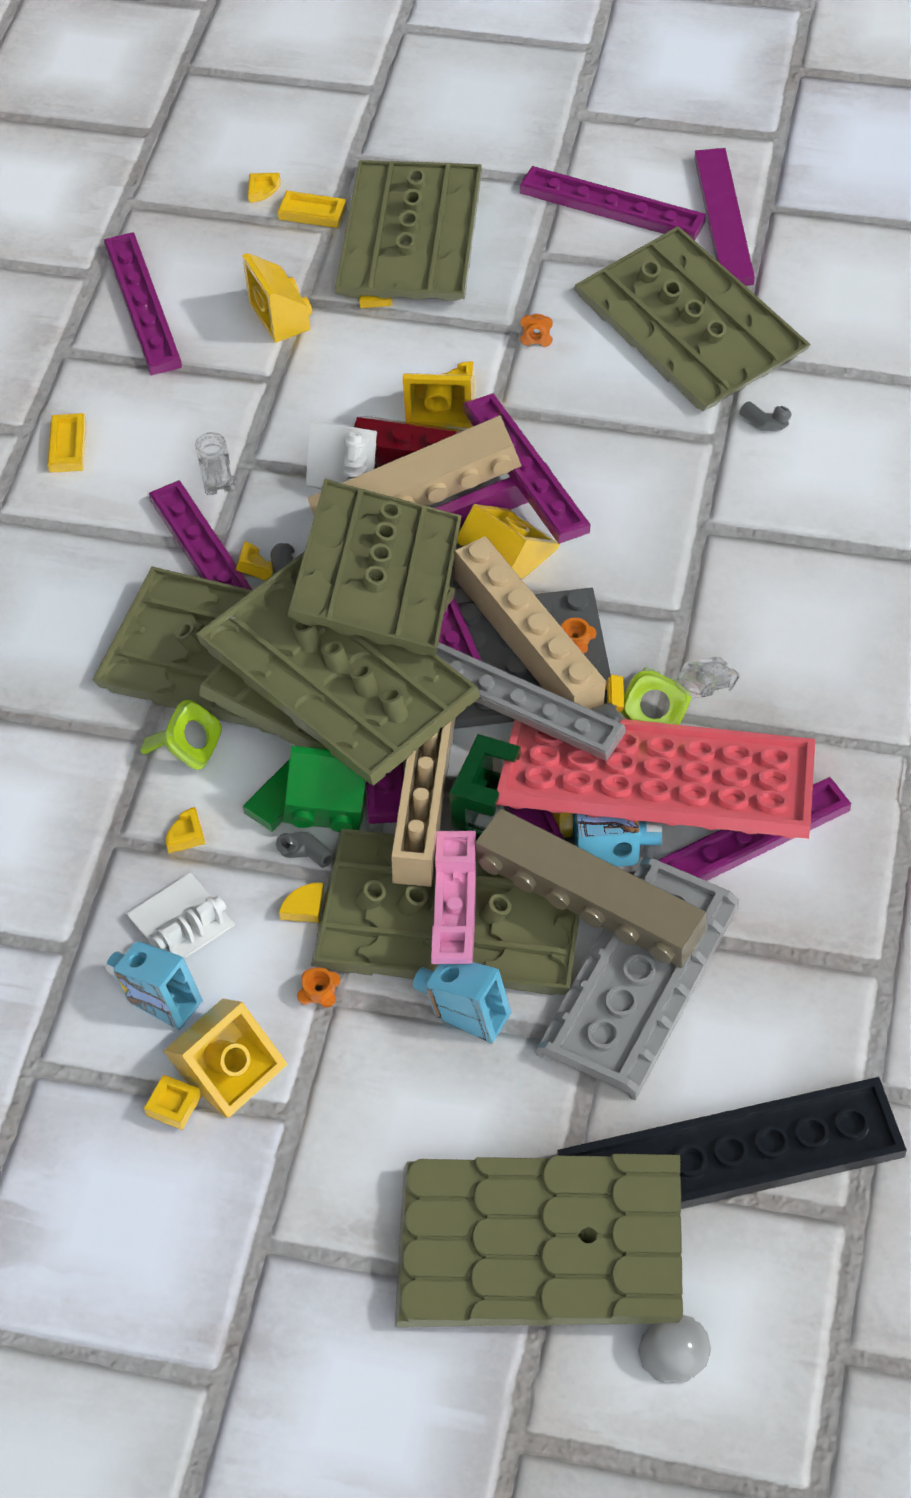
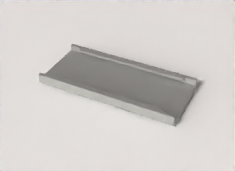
[536,858,739,1100]

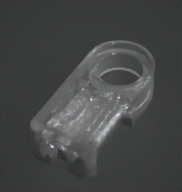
[195,432,235,495]
[675,657,740,698]

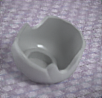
[638,1315,711,1383]

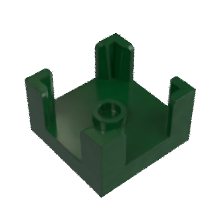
[450,734,521,841]

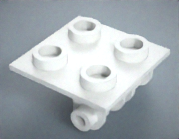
[306,420,377,488]
[126,872,235,959]

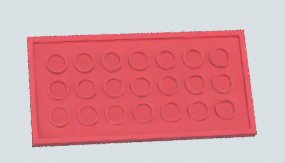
[496,719,815,839]

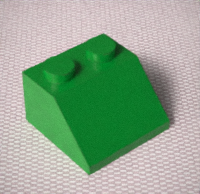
[283,746,366,832]

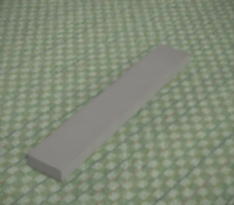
[436,642,626,761]

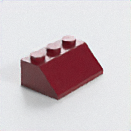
[354,416,465,469]

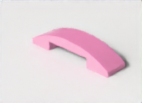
[431,831,476,964]

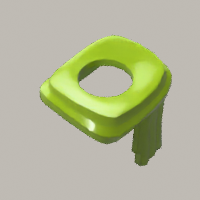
[621,667,692,725]
[140,700,222,770]

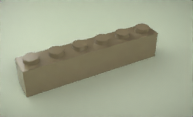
[475,808,706,968]

